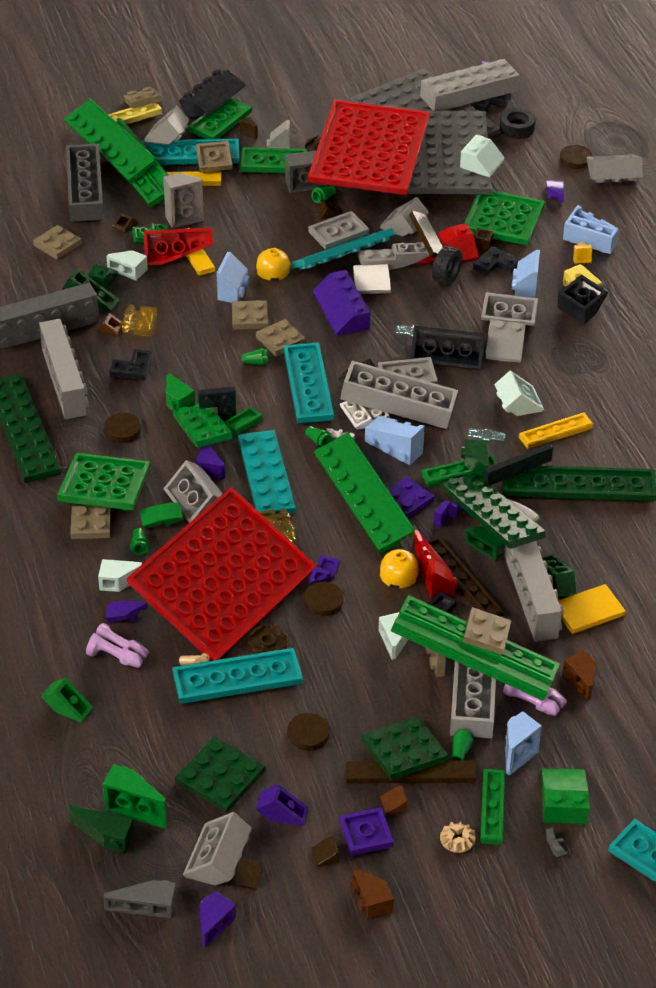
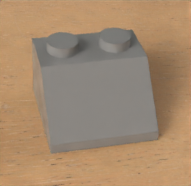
[380,197,429,236]
[485,320,526,363]

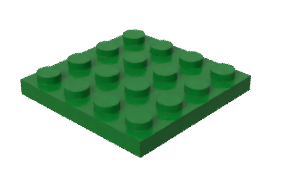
[464,190,545,246]
[57,453,150,510]

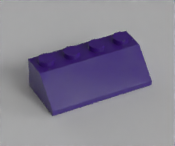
[313,270,370,336]

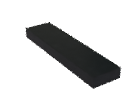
[484,443,553,485]

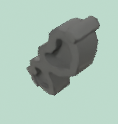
[545,827,568,857]

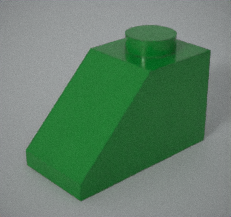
[166,373,195,411]
[41,678,93,722]

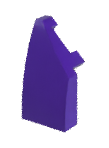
[546,180,564,202]
[434,500,462,528]
[309,555,340,585]
[106,601,148,623]

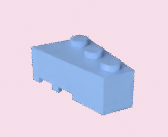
[563,205,618,254]
[365,416,425,465]

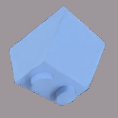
[512,250,540,298]
[217,252,250,303]
[505,711,541,776]

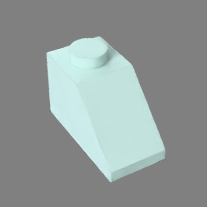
[107,250,148,280]
[379,612,408,660]

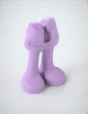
[86,623,149,668]
[503,684,567,716]

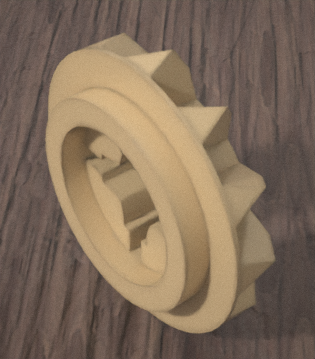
[440,821,476,853]

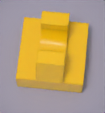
[573,242,592,264]

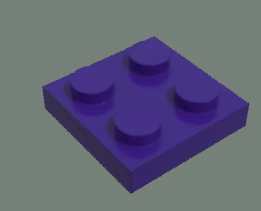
[388,476,434,519]
[339,807,393,856]

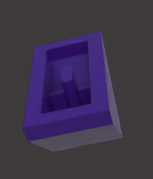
[195,445,225,480]

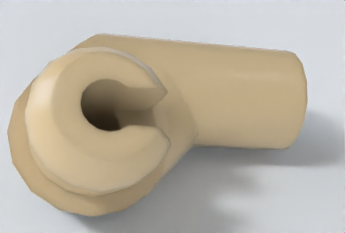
[179,653,211,666]

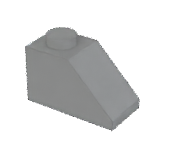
[267,120,290,148]

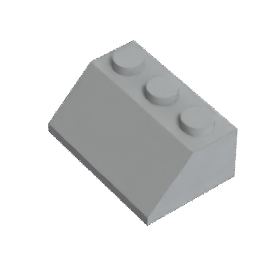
[144,105,190,144]
[587,154,643,183]
[163,173,204,229]
[481,292,538,326]
[163,460,222,523]
[183,812,252,885]

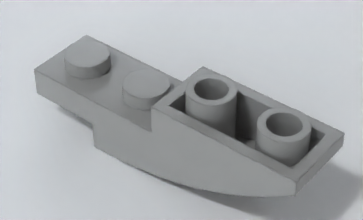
[358,242,429,270]

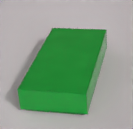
[224,406,263,437]

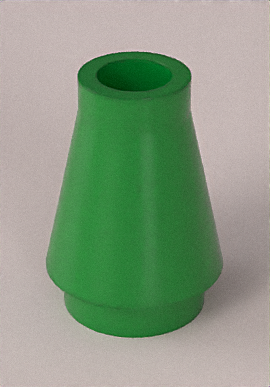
[311,186,336,204]
[242,348,269,366]
[306,426,332,448]
[130,528,150,555]
[451,729,474,761]

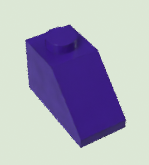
[256,784,309,826]
[200,891,236,948]

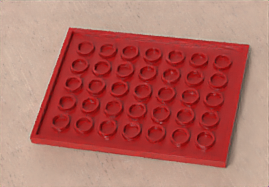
[308,100,430,195]
[126,487,317,661]

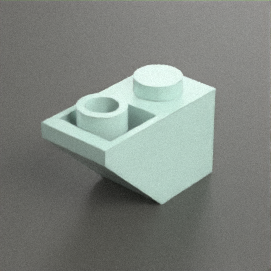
[98,559,142,592]

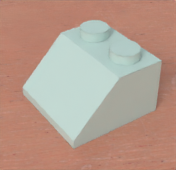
[460,135,504,178]
[494,371,544,416]

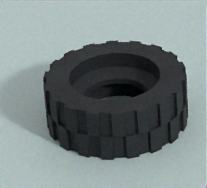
[500,108,535,139]
[432,246,463,286]

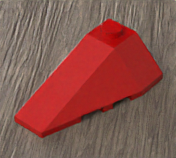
[414,223,479,264]
[144,228,213,266]
[413,530,458,600]

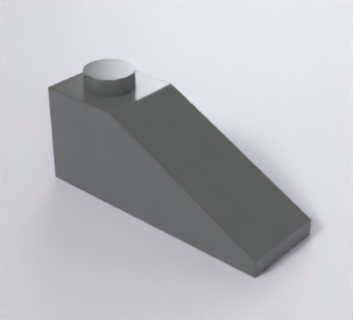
[103,880,177,918]

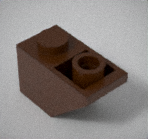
[563,650,597,700]
[350,869,394,919]

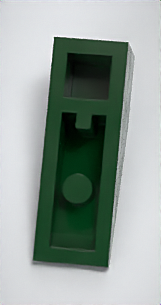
[62,268,119,312]
[542,554,576,598]
[69,805,134,853]

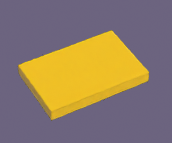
[558,584,626,634]

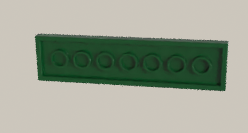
[0,374,61,483]
[503,465,656,501]
[441,473,546,549]

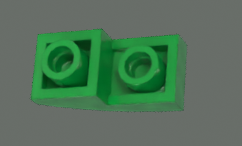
[132,223,169,243]
[140,502,184,530]

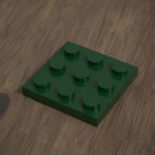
[362,716,448,781]
[175,736,266,813]

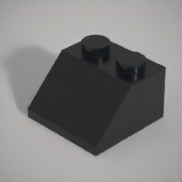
[558,274,608,324]

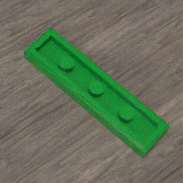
[421,454,498,487]
[480,769,505,845]

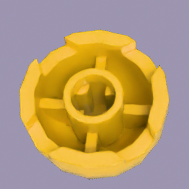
[256,248,290,280]
[380,549,419,588]

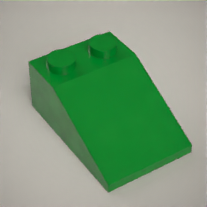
[103,764,167,829]
[541,768,589,824]

